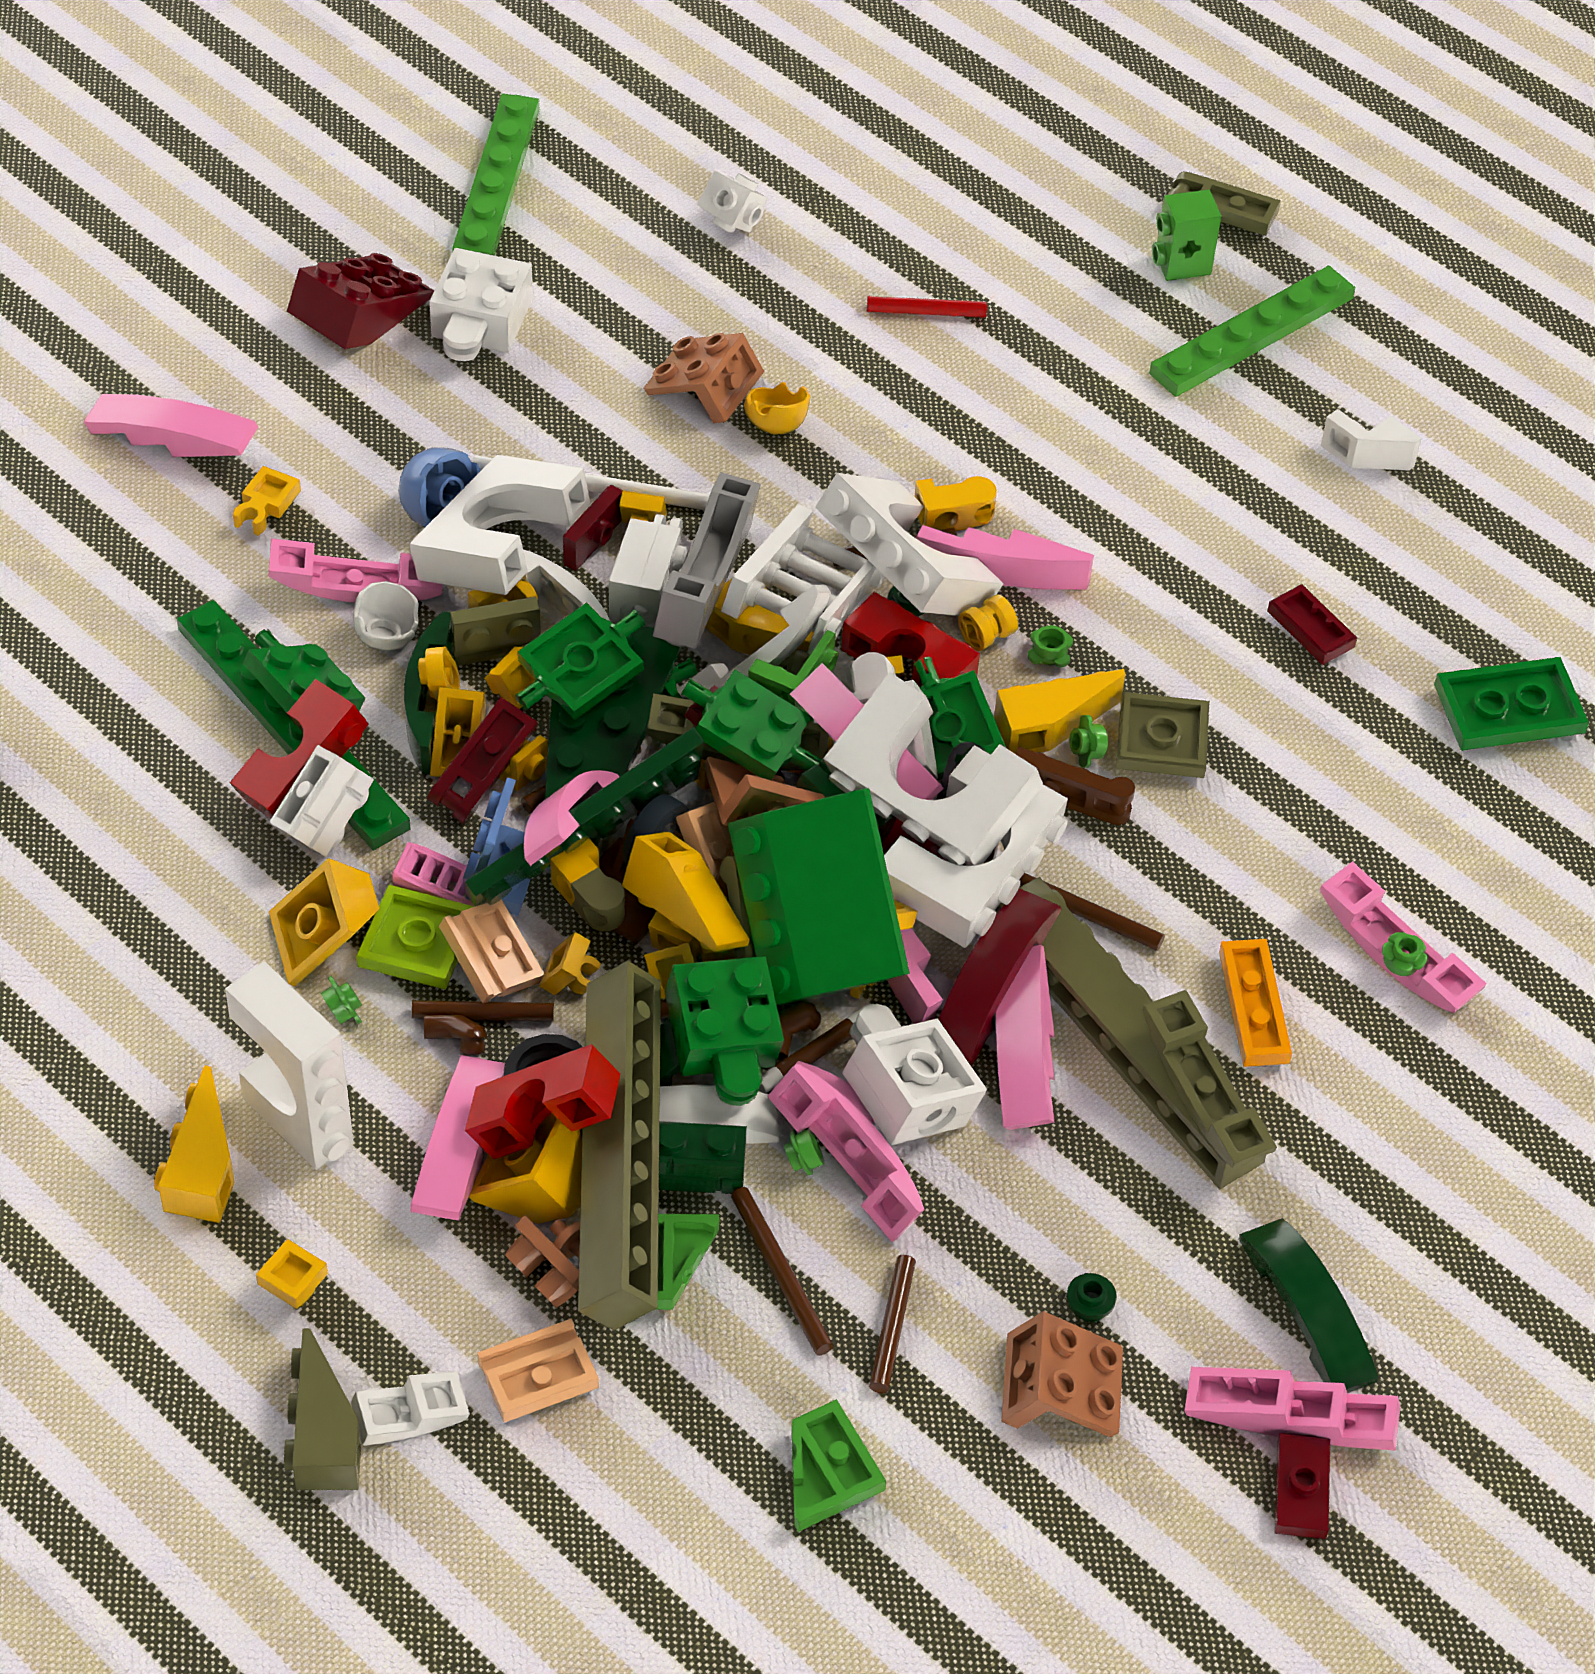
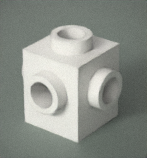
[696,170,768,233]

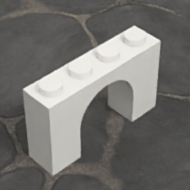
[410,455,591,595]
[815,473,1004,616]
[823,672,1043,866]
[884,745,1068,948]
[225,961,354,1170]

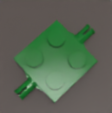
[515,602,645,720]
[243,629,365,712]
[914,657,1006,781]
[681,669,822,781]

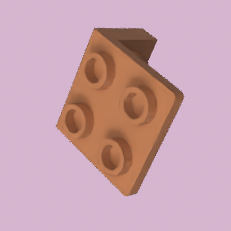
[644,333,765,423]
[703,757,824,827]
[1001,1311,1123,1437]

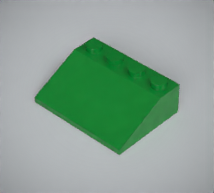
[728,788,910,1006]

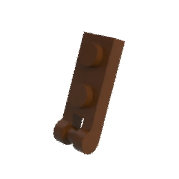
[1015,746,1135,825]

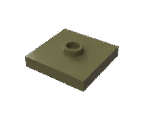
[1116,692,1210,778]

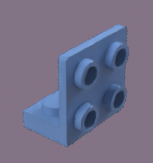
[463,777,530,916]

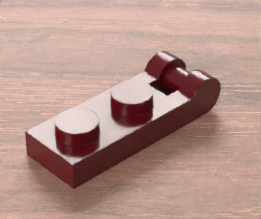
[427,697,538,825]

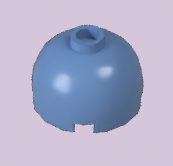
[398,447,481,528]

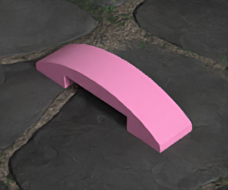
[268,538,443,603]
[524,770,619,866]
[1320,861,1487,1013]
[767,1064,924,1242]

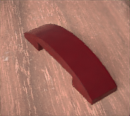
[938,889,1062,1066]

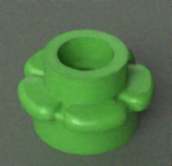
[1382,932,1428,976]
[784,1129,825,1175]

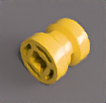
[958,594,1018,651]

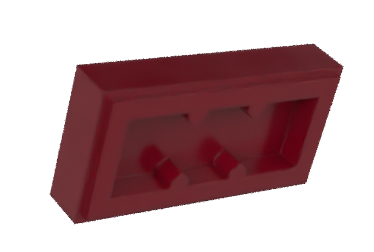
[563,485,623,571]
[1267,584,1358,665]
[1274,1433,1330,1539]

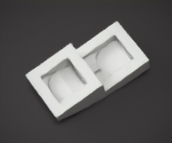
[351,1371,470,1446]

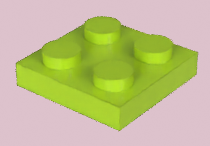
[356,885,475,990]

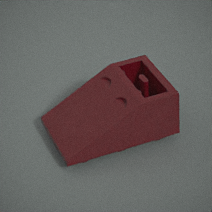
[286,253,434,349]

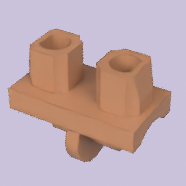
[504,1216,580,1308]

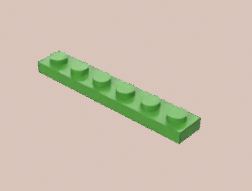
[452,93,540,256]
[1149,265,1356,397]

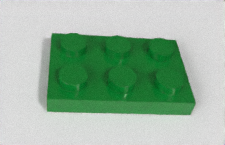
[1434,657,1589,751]

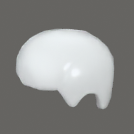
[353,581,419,651]

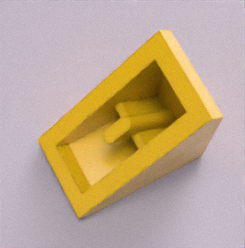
[430,687,486,780]

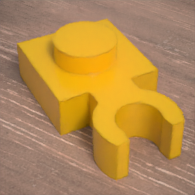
[233,466,301,536]

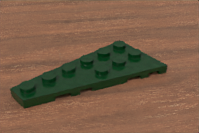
[545,623,684,867]
[465,727,705,906]

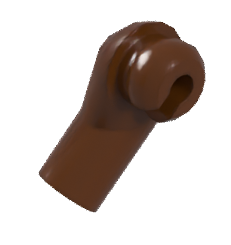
[777,1001,821,1060]
[424,1015,488,1055]

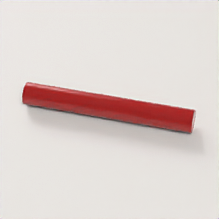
[867,296,987,318]

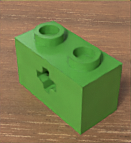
[1152,189,1221,281]

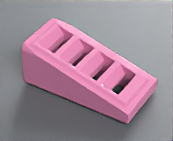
[392,842,474,906]

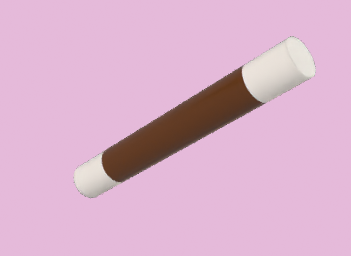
[759,1007,863,1094]

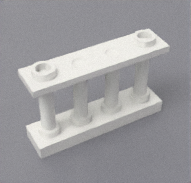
[721,504,885,654]

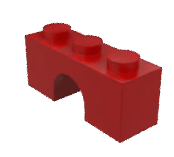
[841,591,980,688]
[229,679,369,819]
[465,1044,620,1159]

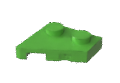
[655,1214,719,1310]
[791,1399,886,1532]

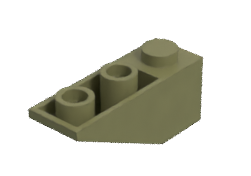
[284,1328,361,1490]

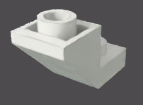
[1321,409,1422,471]

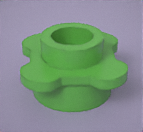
[1027,625,1073,668]
[1069,715,1108,768]
[321,975,362,1025]

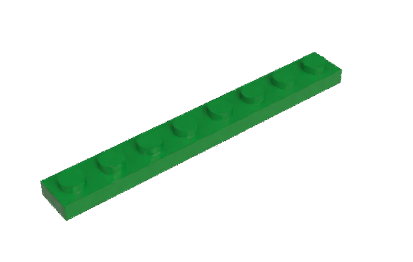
[176,599,411,851]

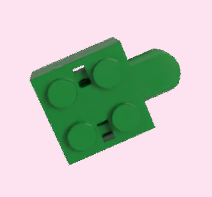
[665,956,784,1106]

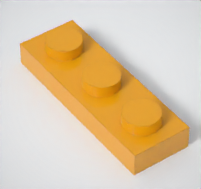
[1219,939,1292,1067]

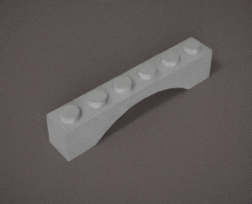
[653,472,761,648]

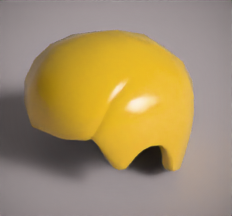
[744,382,811,435]

